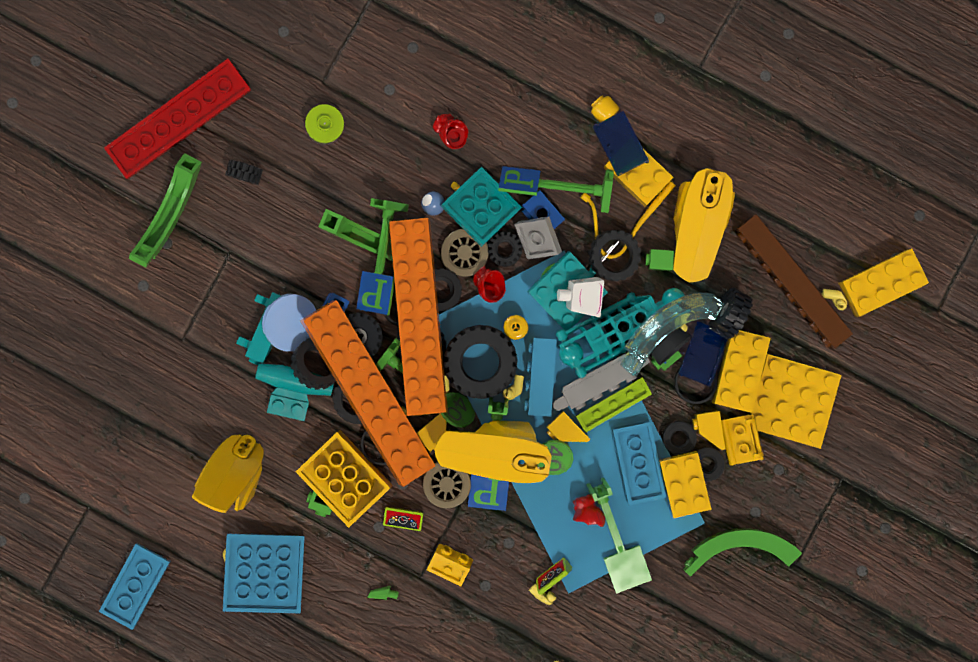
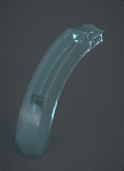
[620,293,724,376]

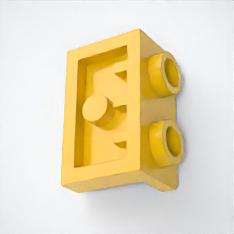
[427,544,473,586]

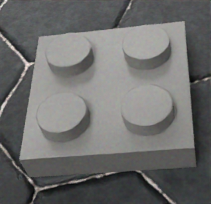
[515,217,562,259]

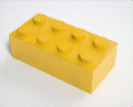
[838,249,929,317]
[712,330,771,413]

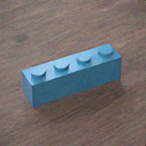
[524,338,557,417]

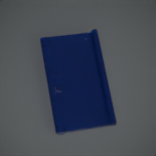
[593,111,649,176]
[678,321,728,387]

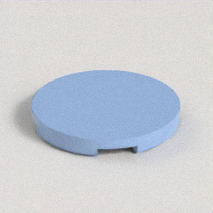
[262,293,316,351]

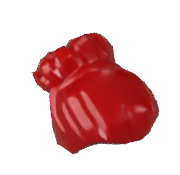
[433,114,468,149]
[473,266,506,303]
[573,494,606,527]

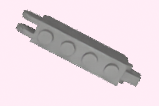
[552,352,650,411]

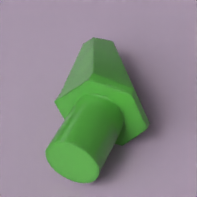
[368,586,399,600]

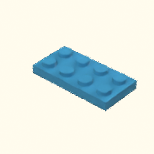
[612,422,667,505]
[99,543,171,630]

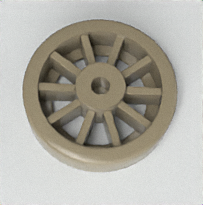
[441,229,489,277]
[423,462,471,509]

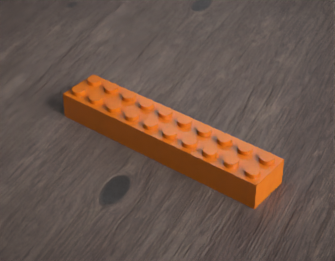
[389,218,448,416]
[300,300,436,487]

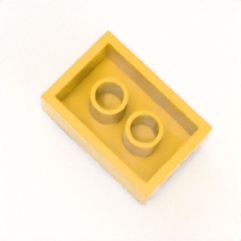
[604,138,673,207]
[659,451,712,518]

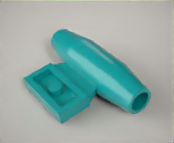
[255,364,334,421]

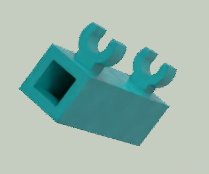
[236,292,281,365]

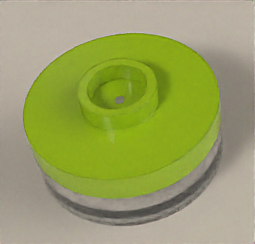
[305,104,344,145]

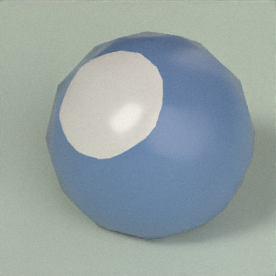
[421,192,445,216]

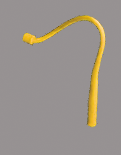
[580,181,676,259]

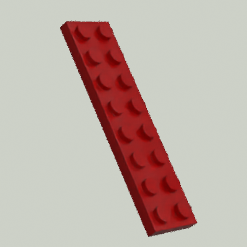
[104,59,251,180]

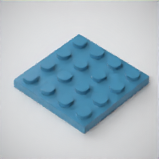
[223,533,305,613]

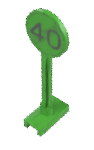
[375,338,475,428]
[463,431,573,475]

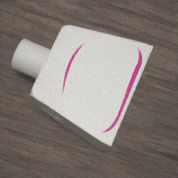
[557,277,604,317]

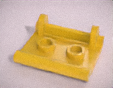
[721,414,764,466]

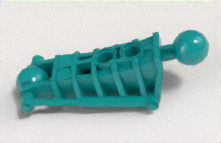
[555,288,686,379]

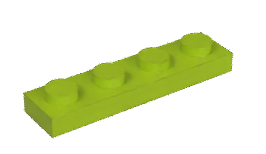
[576,377,652,433]

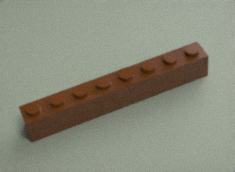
[736,214,853,349]

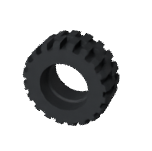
[444,325,518,399]

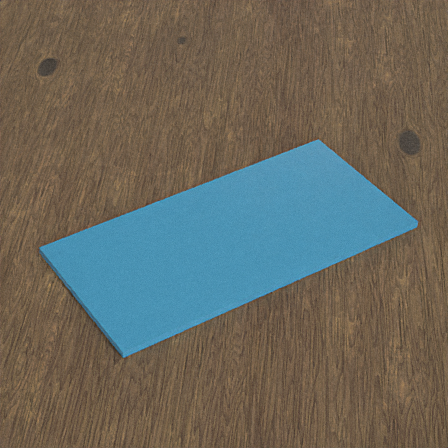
[439,250,705,594]

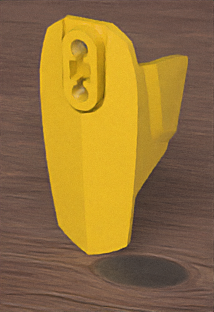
[673,168,735,282]
[435,420,552,483]
[192,435,264,513]

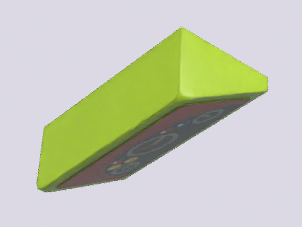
[383,506,424,531]
[536,558,573,595]

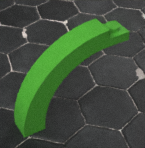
[129,153,202,268]
[318,209,393,261]
[683,528,802,577]

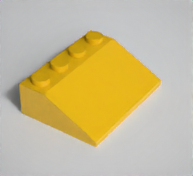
[296,430,393,528]

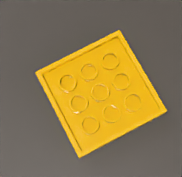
[750,354,841,449]

